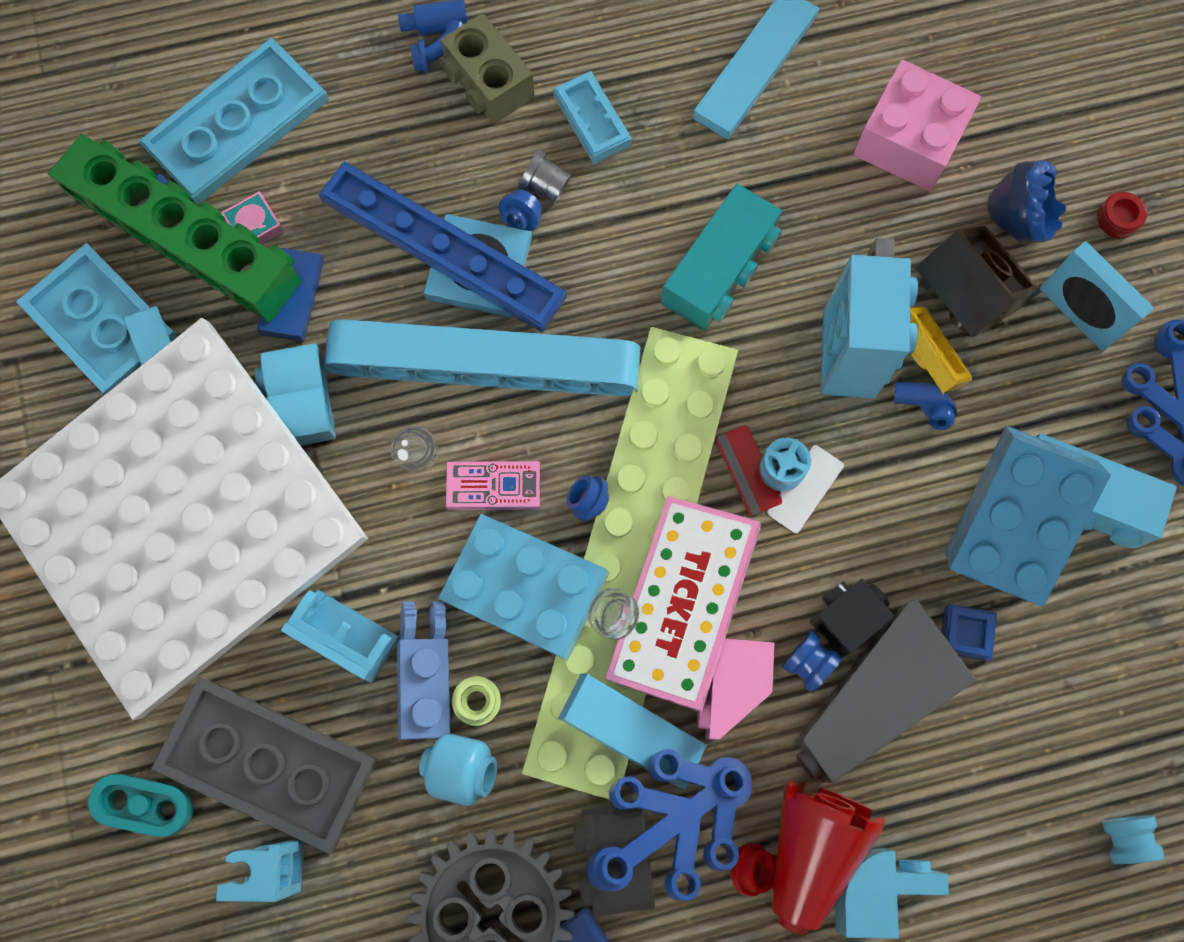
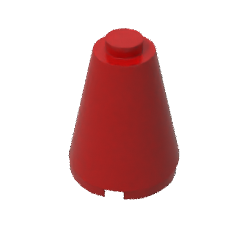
[771,780,885,935]

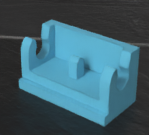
[280,589,400,684]
[216,840,304,902]

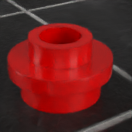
[730,843,776,897]

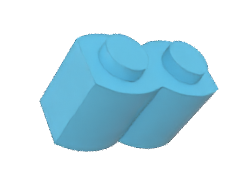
[255,344,336,446]

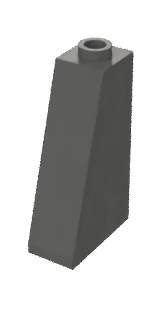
[794,598,976,783]

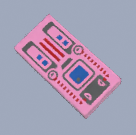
[446,461,540,511]

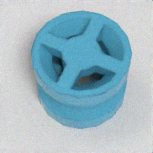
[759,437,811,492]
[1102,815,1165,864]

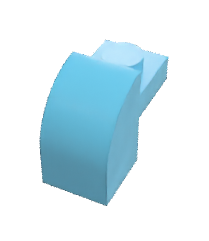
[835,848,949,939]

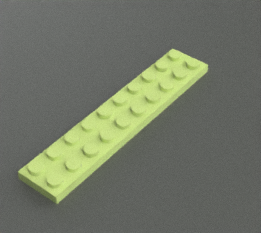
[522,327,738,800]

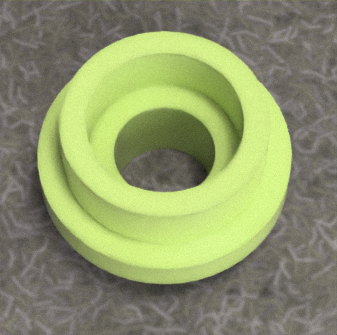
[452,676,501,726]

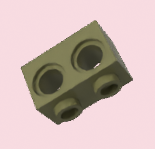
[440,13,535,125]

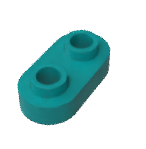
[88,774,194,837]

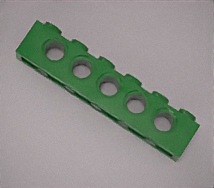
[47,133,302,323]

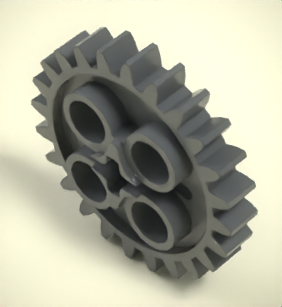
[407,829,575,942]

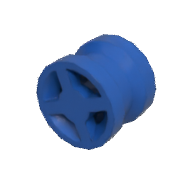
[781,630,843,693]

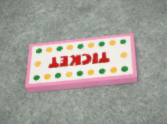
[605,496,761,712]

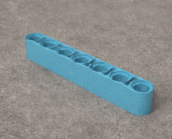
[323,320,641,396]

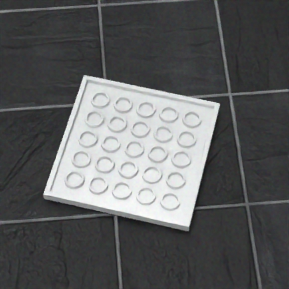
[0,318,368,720]

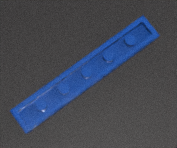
[318,161,567,333]

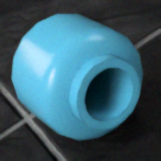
[419,734,497,806]

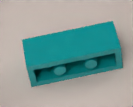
[661,183,782,331]

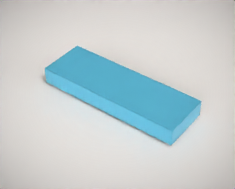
[558,673,707,790]

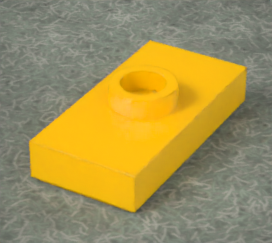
[910,306,973,393]

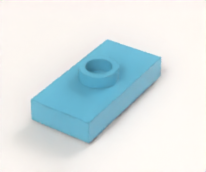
[553,71,632,164]

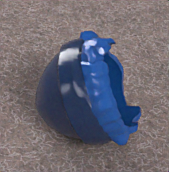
[987,160,1066,243]

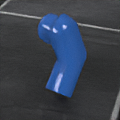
[894,381,957,431]

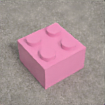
[853,60,982,192]

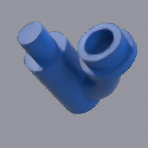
[398,0,467,73]

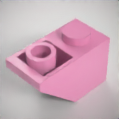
[697,639,774,741]

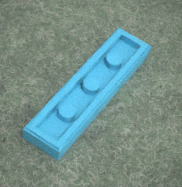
[693,0,820,140]

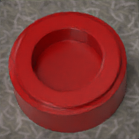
[1097,192,1147,238]

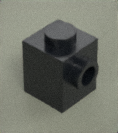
[810,579,894,657]

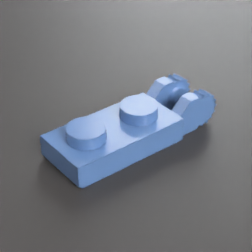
[397,601,450,740]

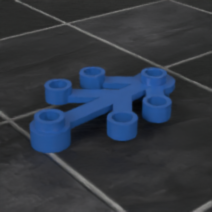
[1121,320,1184,487]
[587,749,752,901]

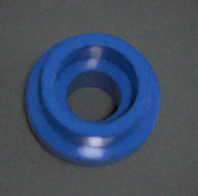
[498,190,542,231]
[566,475,609,521]

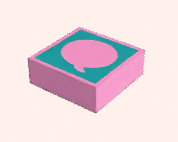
[221,191,284,245]

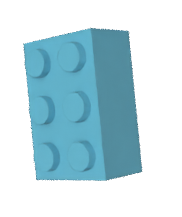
[820,254,918,399]

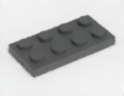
[151,677,378,854]

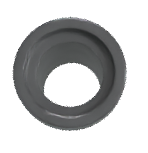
[518,150,571,204]

